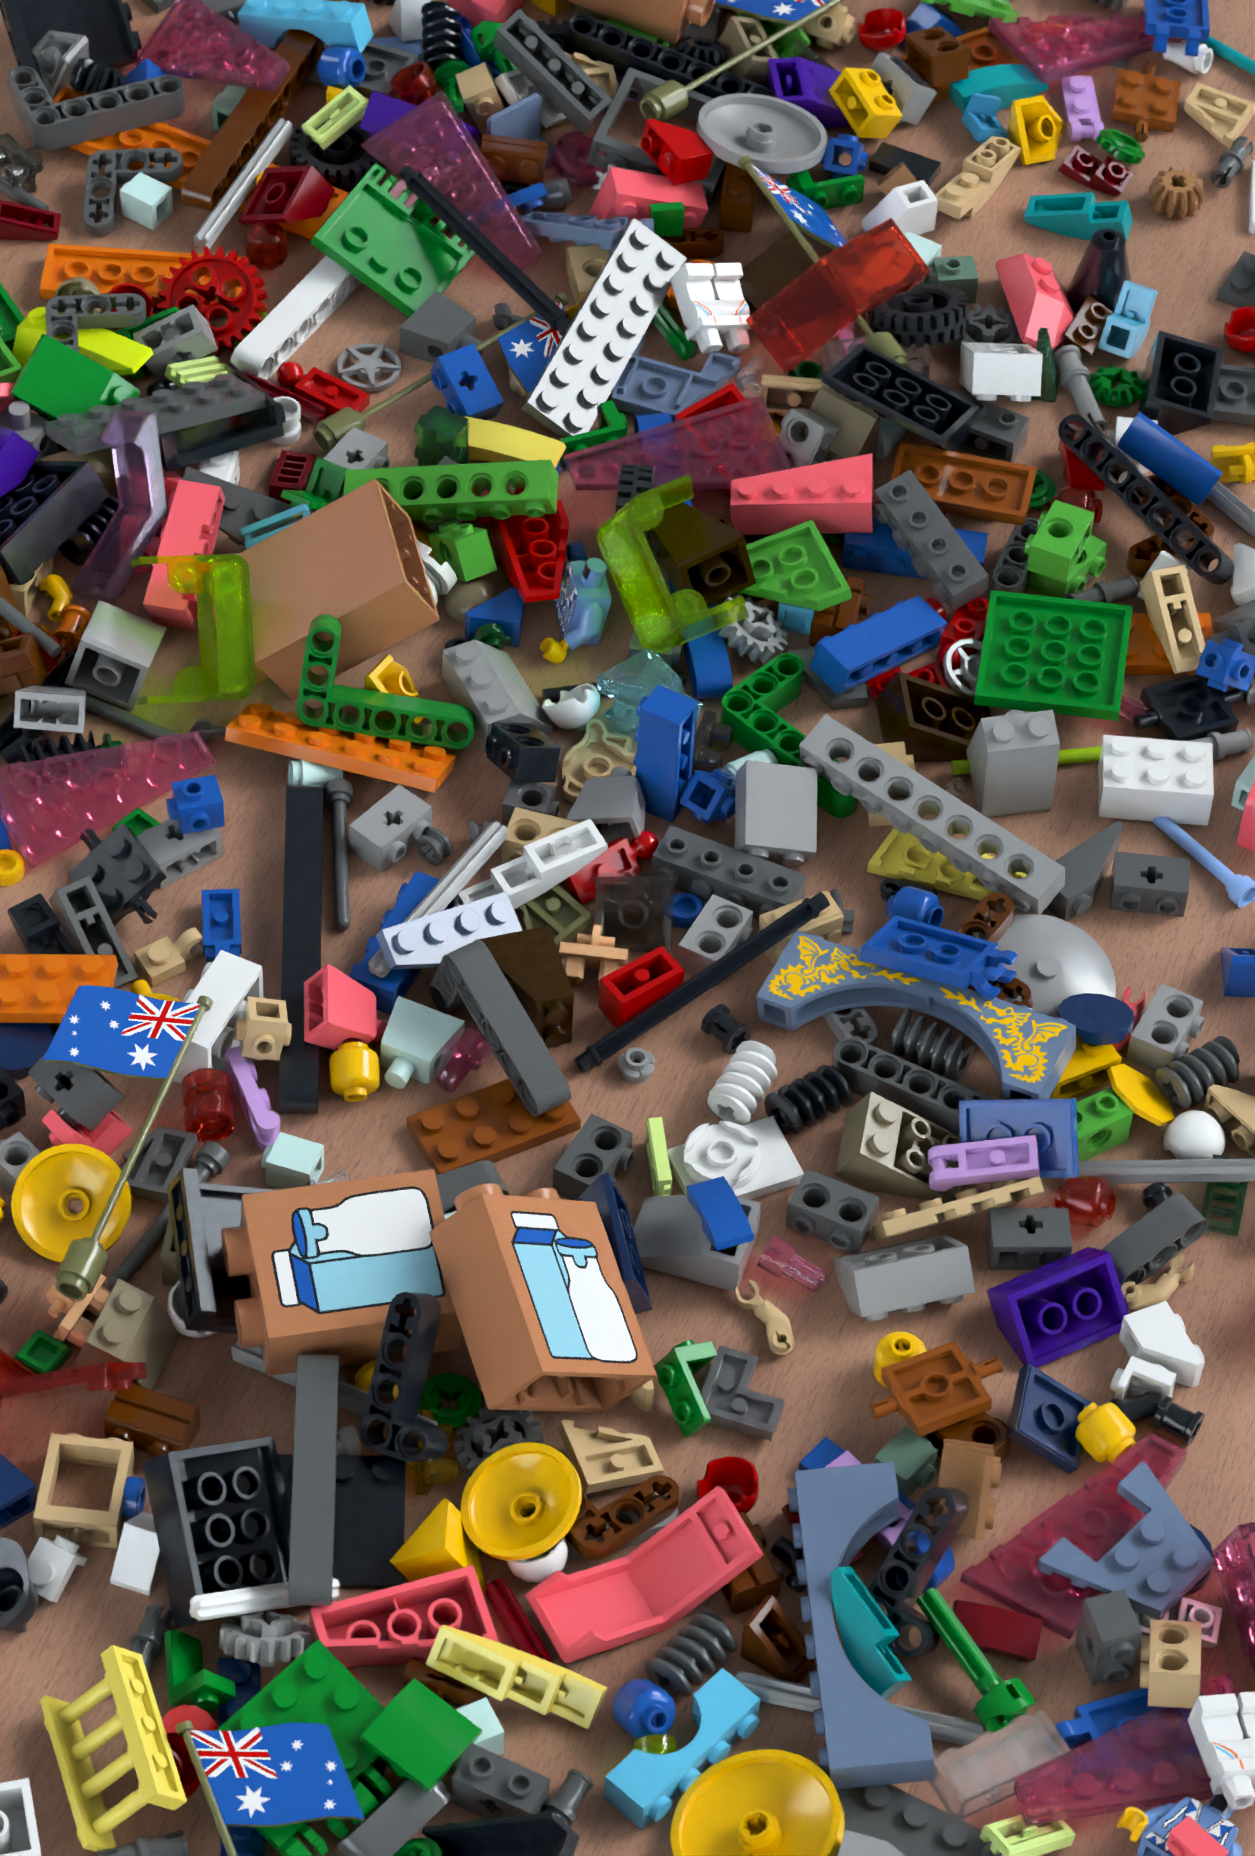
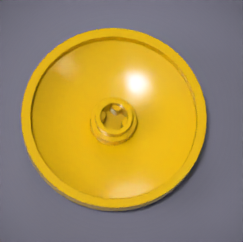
[670,1749,845,1856]

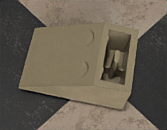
[835,1092,961,1203]

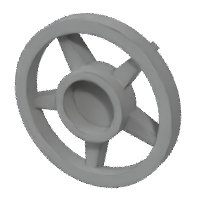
[337,343,401,392]
[943,639,983,698]

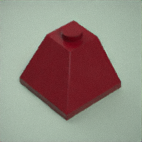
[238,165,335,225]

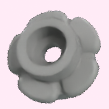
[617,1047,655,1083]

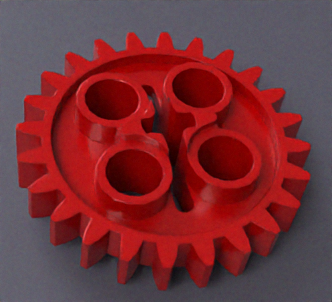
[157,247,268,356]

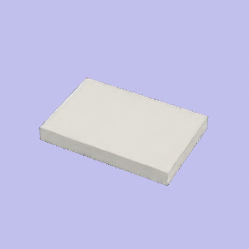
[667,1116,804,1200]

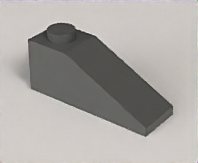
[1047,820,1123,921]
[48,875,138,988]

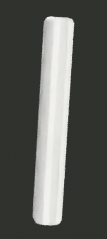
[189,1579,340,1621]

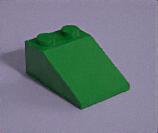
[9,334,141,450]

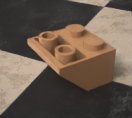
[933,1438,1001,1540]

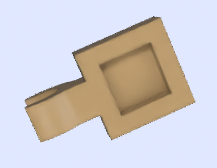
[134,927,203,986]

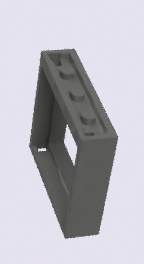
[587,67,726,209]

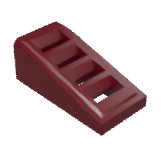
[0,200,61,240]
[268,450,316,505]

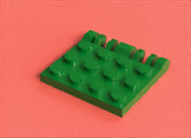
[310,163,476,317]
[190,1639,408,1856]

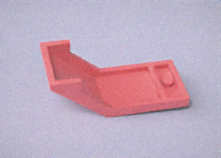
[525,1486,764,1663]

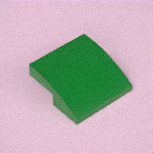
[361,1678,482,1794]

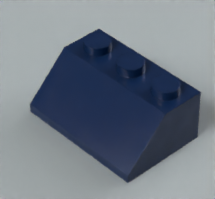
[575,1173,653,1315]

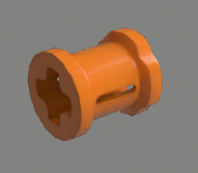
[52,605,92,652]

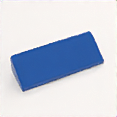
[1117,412,1223,506]

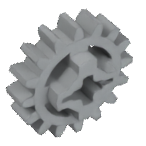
[714,595,788,664]
[219,1610,312,1667]

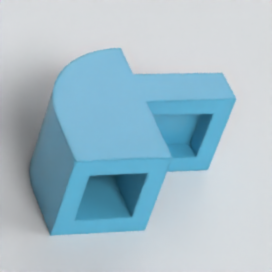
[1098,280,1158,359]

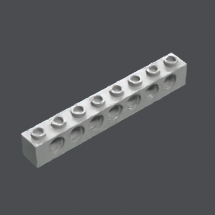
[799,714,1065,914]

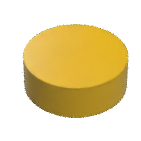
[0,849,25,886]

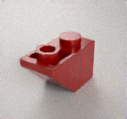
[640,119,714,186]

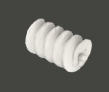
[707,1040,777,1125]

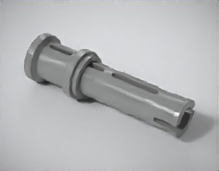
[1052,345,1108,432]

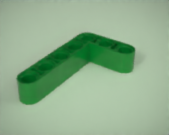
[296,614,476,749]
[720,653,858,818]

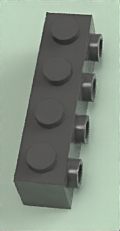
[492,9,612,134]
[941,385,1030,463]
[872,470,989,612]
[651,825,807,919]

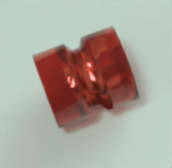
[391,61,444,114]
[181,1068,235,1142]

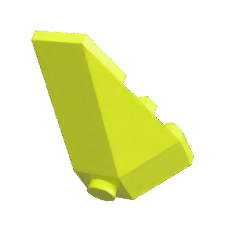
[12,307,154,375]

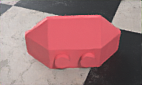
[995,253,1075,353]

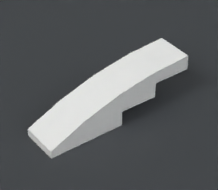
[457,819,608,909]

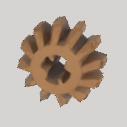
[1149,167,1204,221]

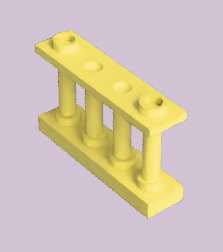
[40,1645,187,1852]

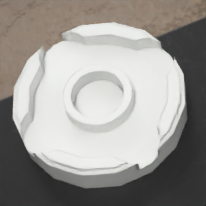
[683,1121,761,1190]

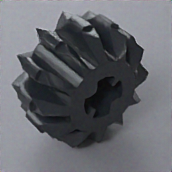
[675,36,727,67]
[70,58,126,95]

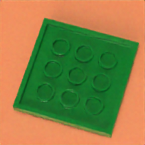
[974,590,1133,721]

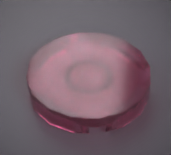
[551,131,608,188]

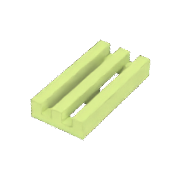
[301,85,369,150]
[164,356,227,388]
[645,1117,672,1196]
[980,1806,1076,1856]

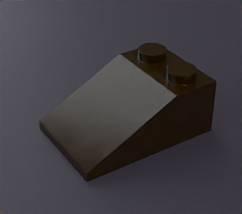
[875,672,991,762]

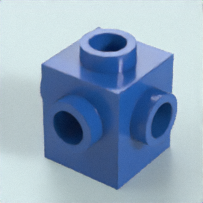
[820,134,869,179]
[1195,638,1255,692]
[679,769,736,824]
[166,775,225,834]

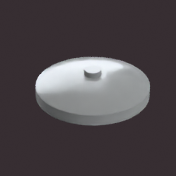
[696,93,827,174]
[979,914,1116,1017]

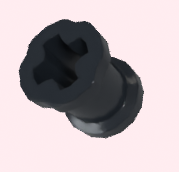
[701,1004,752,1054]
[1151,1396,1205,1446]

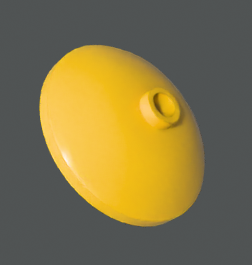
[11,1144,131,1263]
[460,1442,582,1561]

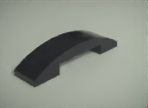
[7,893,77,955]

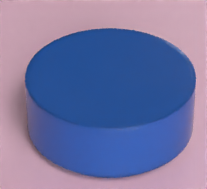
[566,540,588,563]
[666,893,704,929]
[122,1476,147,1519]

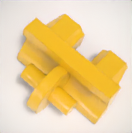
[1210,442,1255,485]

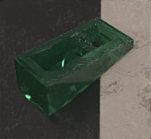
[1031,327,1059,403]
[1202,1154,1248,1236]

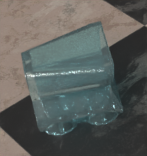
[596,648,703,733]

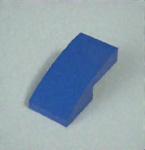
[686,1176,754,1251]

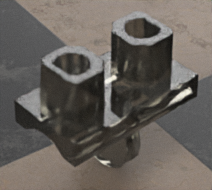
[0,133,44,194]
[691,710,733,778]

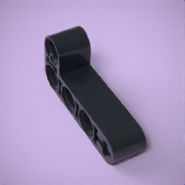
[359,1292,447,1462]
[868,1487,969,1657]

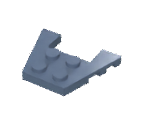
[612,331,741,425]
[1037,1461,1214,1620]

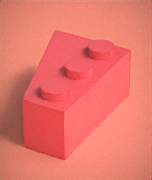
[588,167,708,229]

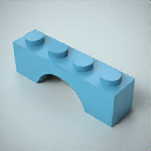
[237,0,373,54]
[604,1668,760,1830]

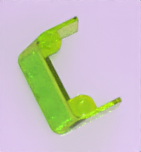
[596,474,746,653]
[130,554,255,705]

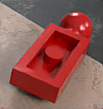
[277,361,370,415]
[937,597,989,670]
[565,831,659,905]

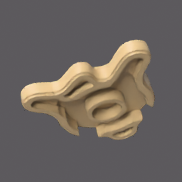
[562,719,636,803]

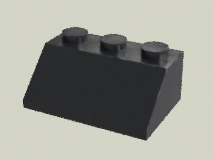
[1138,330,1224,436]

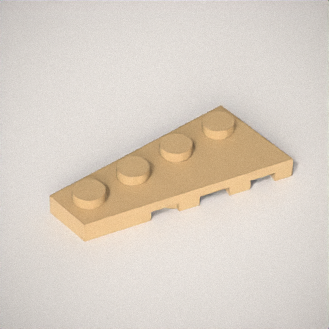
[872,1176,1044,1241]

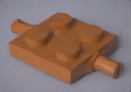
[1110,61,1181,142]
[870,1341,1003,1438]

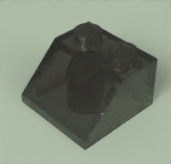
[596,873,675,952]

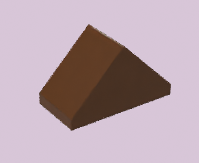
[740,1595,815,1683]

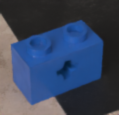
[431,343,504,420]

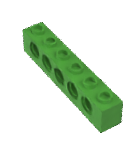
[343,460,559,523]

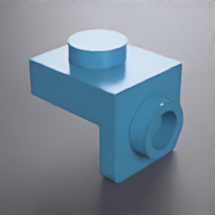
[961,93,1008,144]

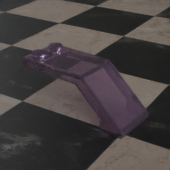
[70,409,167,603]

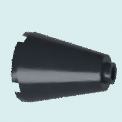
[1067,229,1131,314]

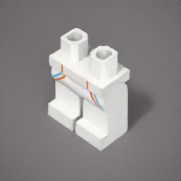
[670,263,754,354]
[1188,1691,1255,1810]

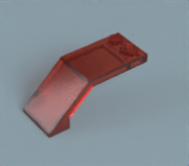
[745,218,932,374]
[0,1348,147,1399]

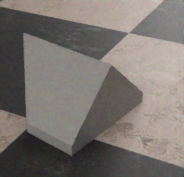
[31,30,89,100]

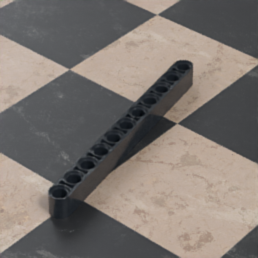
[279,785,324,1114]

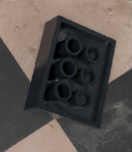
[821,343,980,452]
[0,461,109,585]
[142,1436,291,1628]
[278,1454,406,1589]

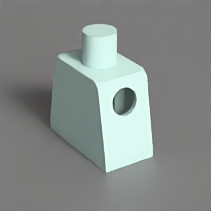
[380,996,465,1089]

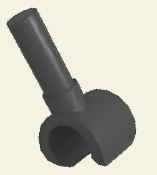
[492,303,524,330]
[189,718,226,747]
[830,889,855,933]

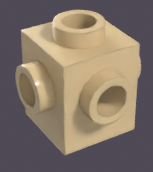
[803,4,856,50]
[234,996,292,1061]

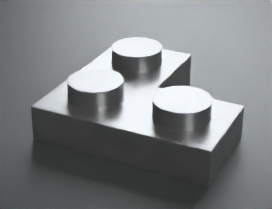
[701,1345,785,1441]

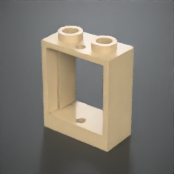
[33,1433,135,1549]

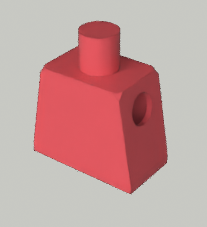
[304,964,388,1051]

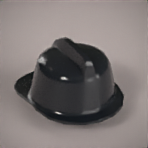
[0,1538,39,1633]

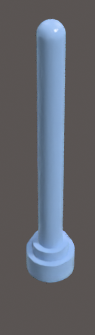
[1151,817,1255,908]

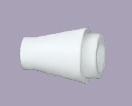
[1163,41,1213,75]

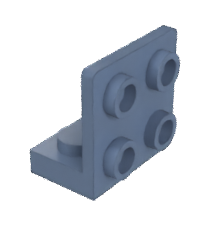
[487,93,561,170]

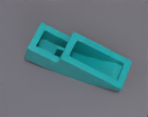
[948,64,1049,114]
[1024,192,1133,242]
[830,1566,912,1700]

